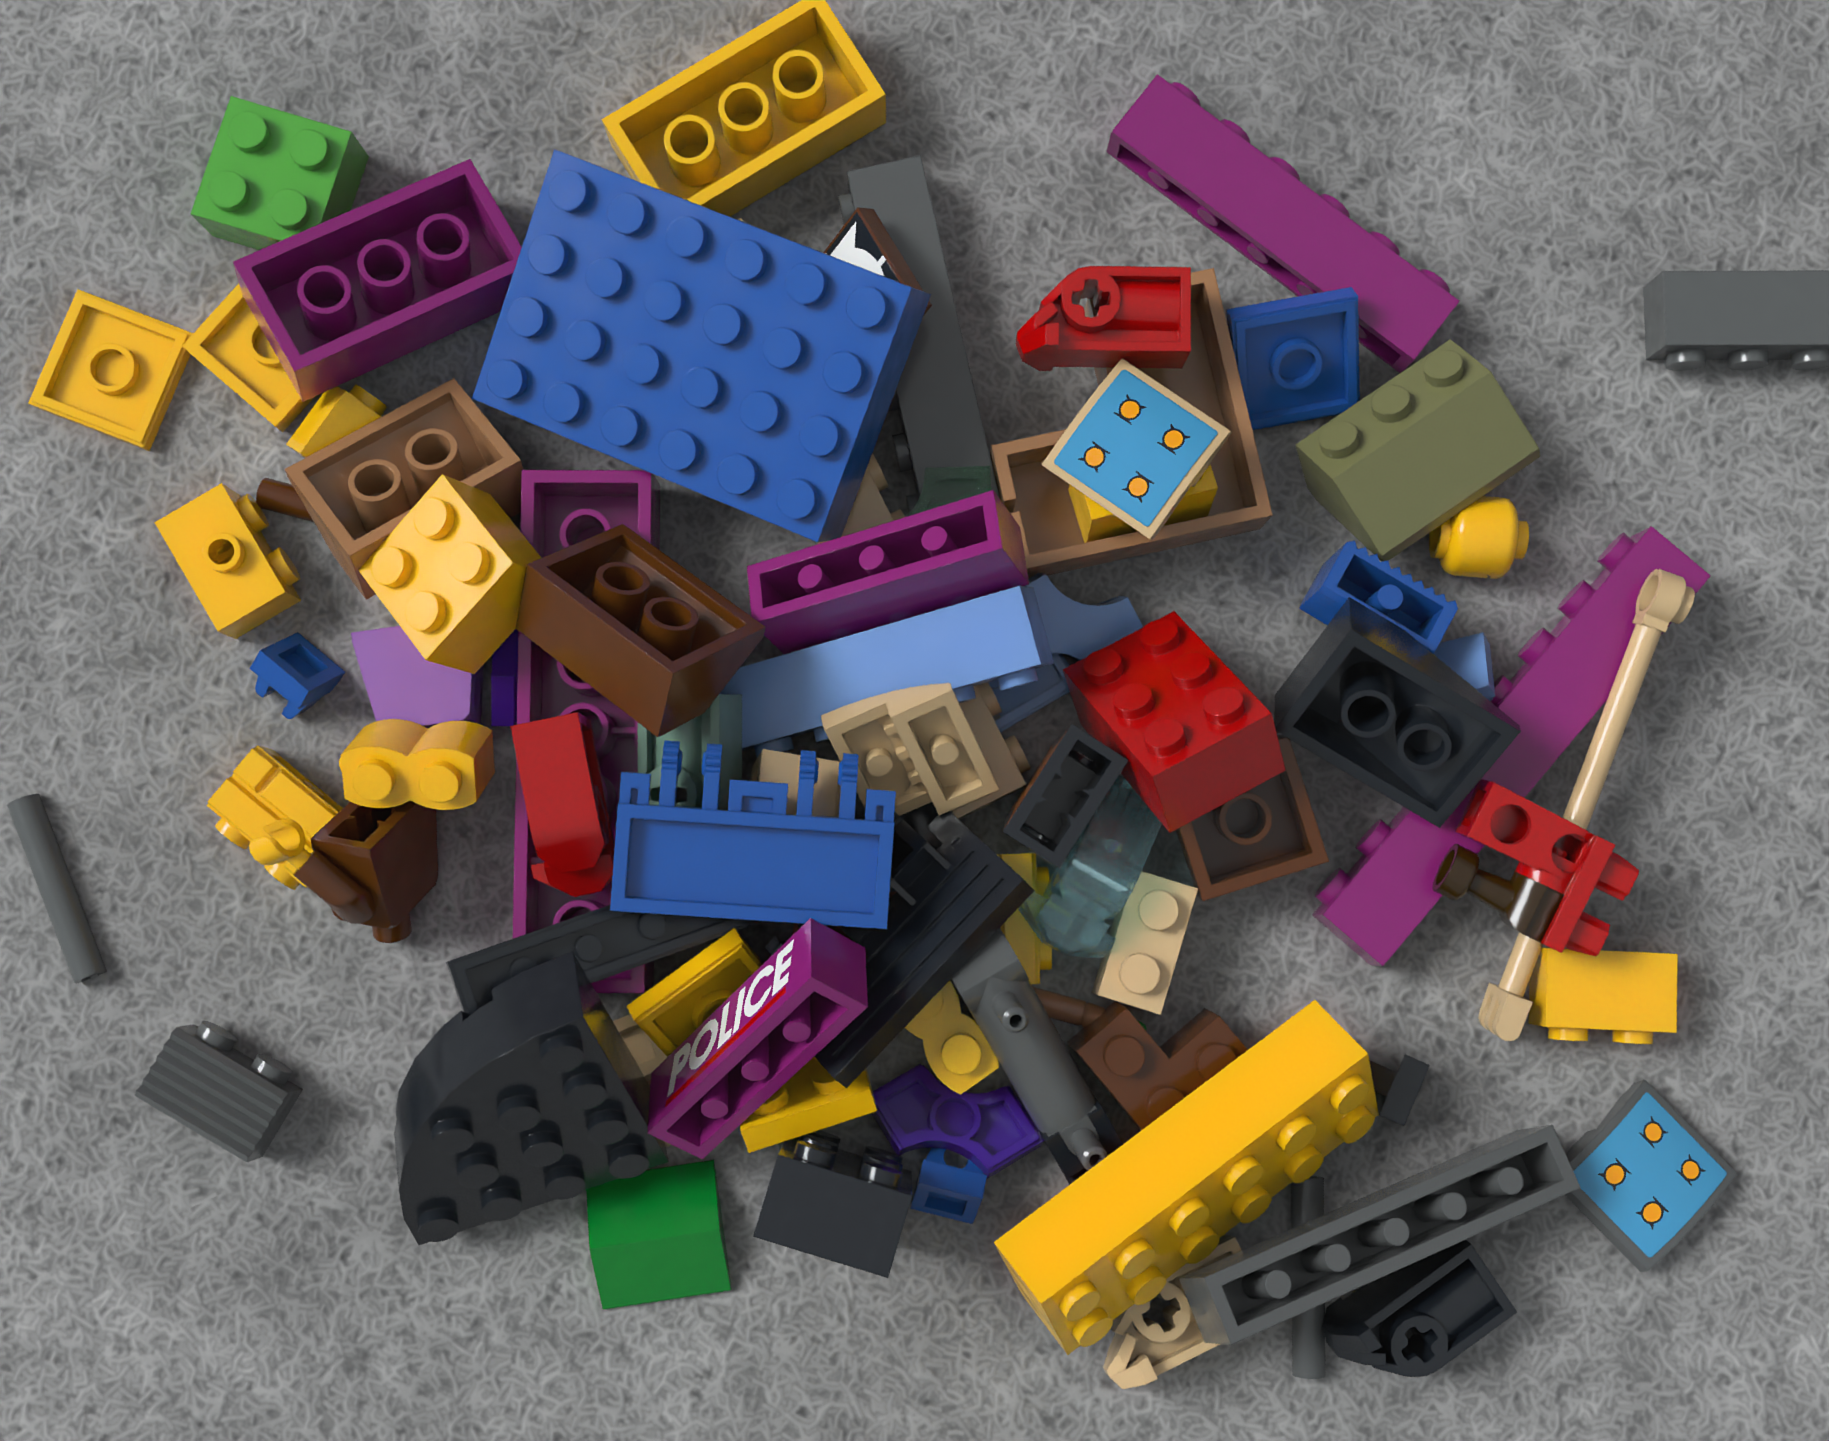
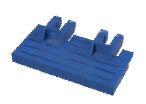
[610,740,896,929]

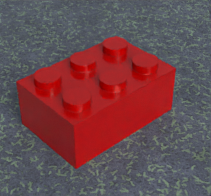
[1062,611,1286,833]

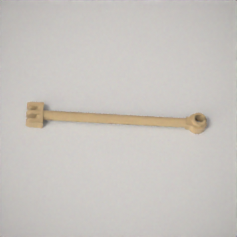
[1478,569,1695,1041]

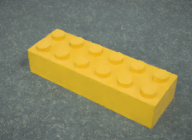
[994,1000,1379,1355]

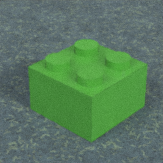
[190,96,369,250]

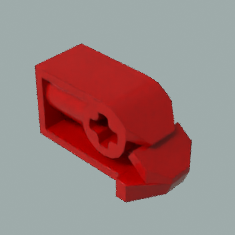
[1016,266,1191,371]
[511,712,615,897]

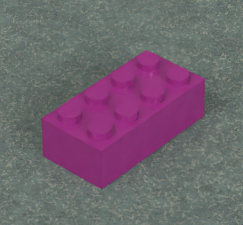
[233,159,522,402]

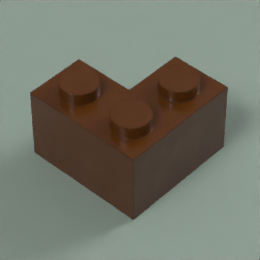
[1067,1001,1248,1130]

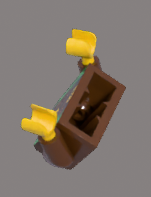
[249,758,439,943]

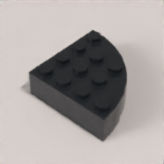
[394,951,669,1245]

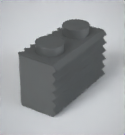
[135,1021,303,1162]

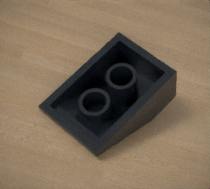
[1274,597,1521,828]

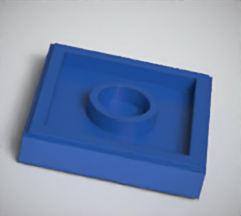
[1226,287,1360,430]

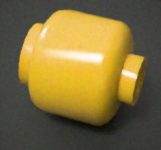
[1429,496,1529,579]

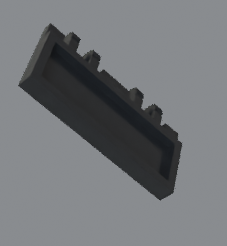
[765,811,1035,1088]

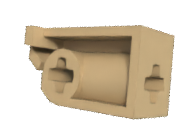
[1103,1234,1242,1389]

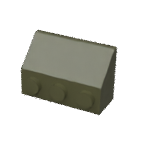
[1295,339,1540,562]

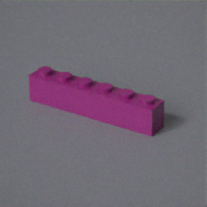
[1106,74,1459,373]

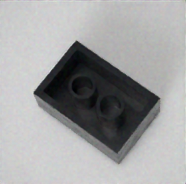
[753,1130,913,1278]

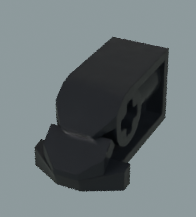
[1323,1240,1517,1377]

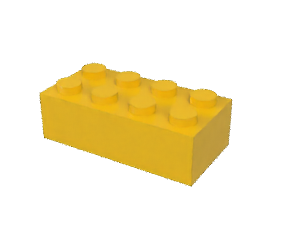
[601,0,886,216]

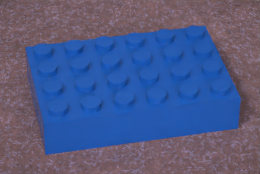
[472,149,931,542]

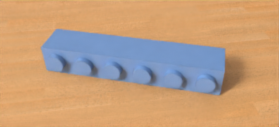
[720,586,1054,758]

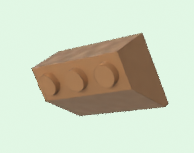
[285,378,523,600]

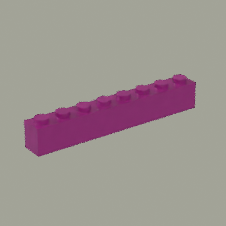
[1312,526,1711,966]

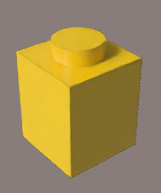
[286,384,387,458]

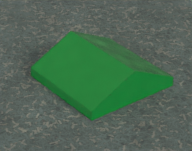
[586,1160,732,1310]

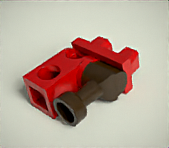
[1432,779,1639,956]

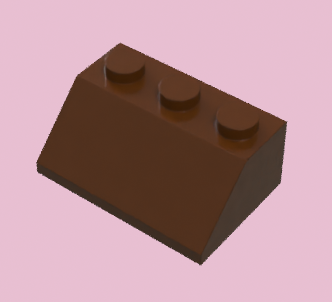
[516,524,766,737]

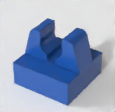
[250,632,345,719]
[910,1148,987,1224]

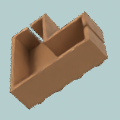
[990,268,1273,579]

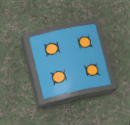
[1565,1080,1738,1272]

